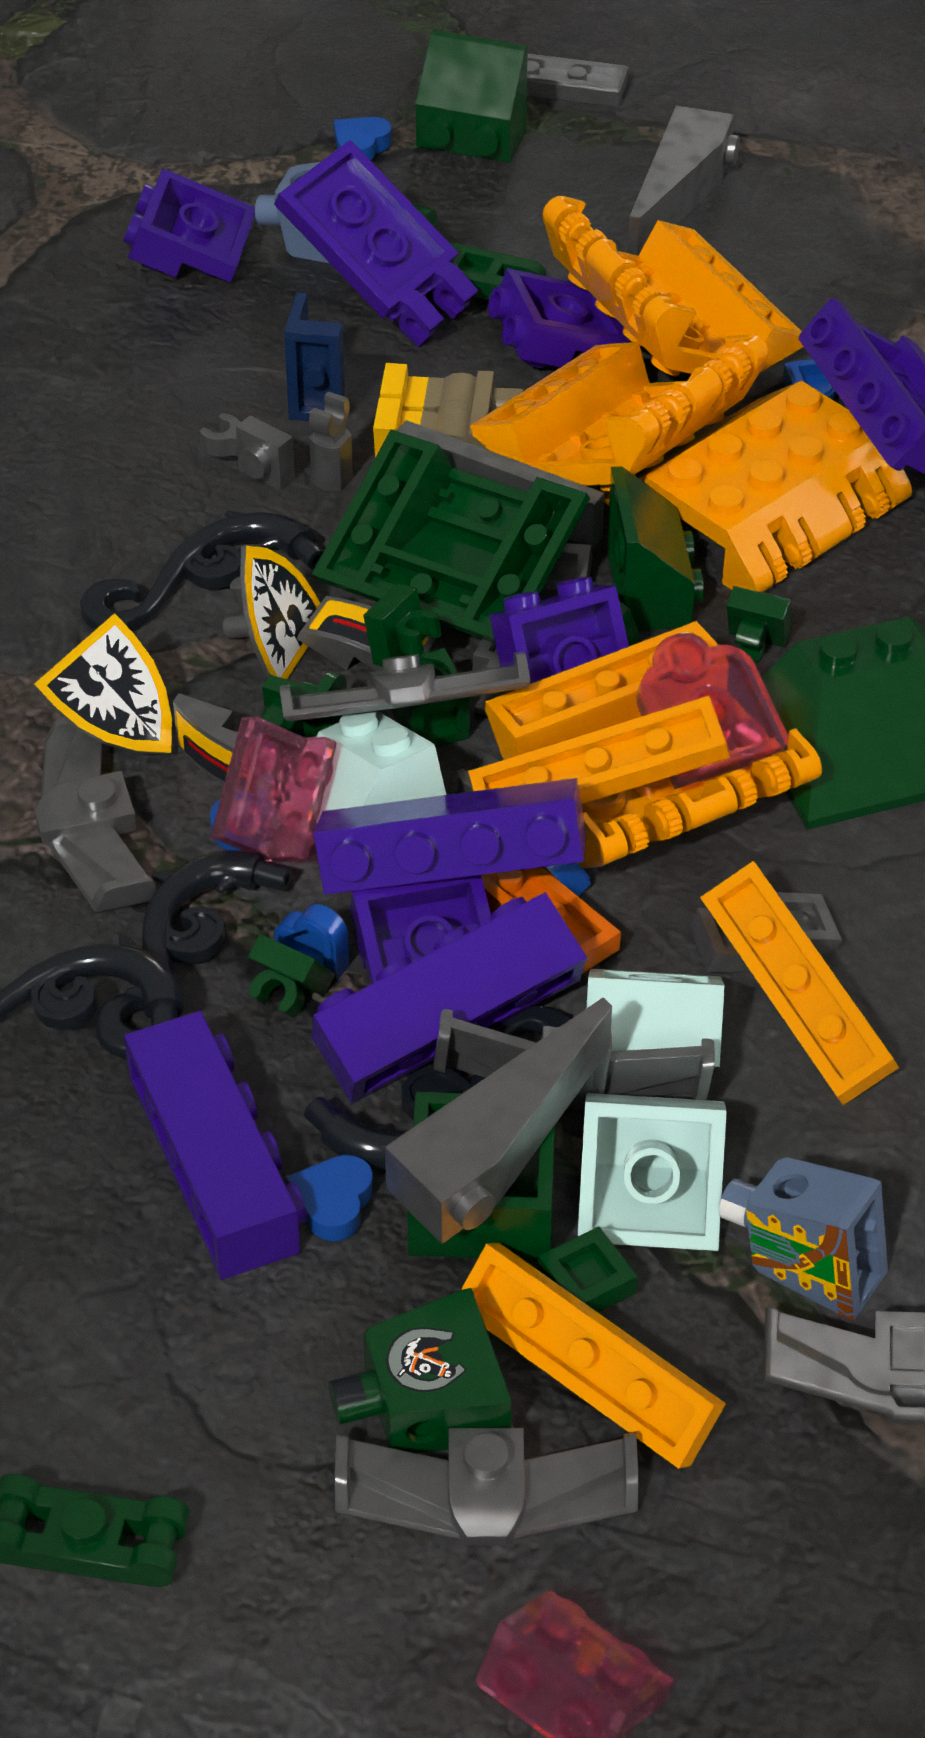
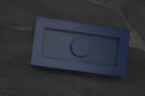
[284,292,345,421]

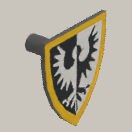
[223,545,320,680]
[32,613,172,755]

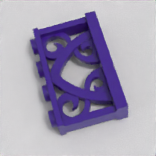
[799,298,925,474]

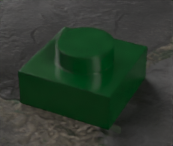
[538,1226,638,1312]

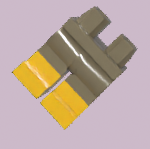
[373,363,524,457]

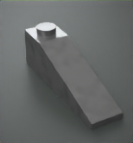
[628,106,740,256]
[385,998,612,1244]

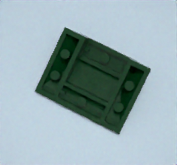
[311,430,590,643]
[737,616,925,830]

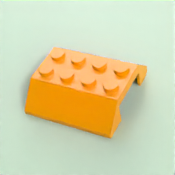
[542,196,804,376]
[470,335,769,491]
[603,380,912,593]
[485,621,822,868]

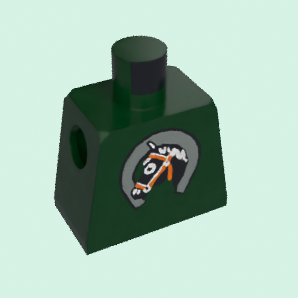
[328,1288,511,1453]

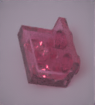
[210,716,337,861]
[476,1590,674,1738]

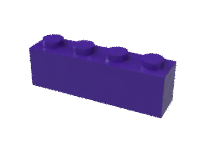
[313,778,587,895]
[311,892,587,1104]
[124,1010,307,1280]

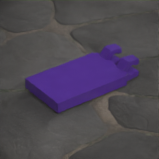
[274,140,478,347]

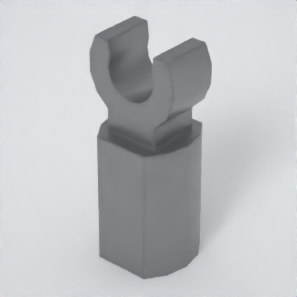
[309,392,353,492]

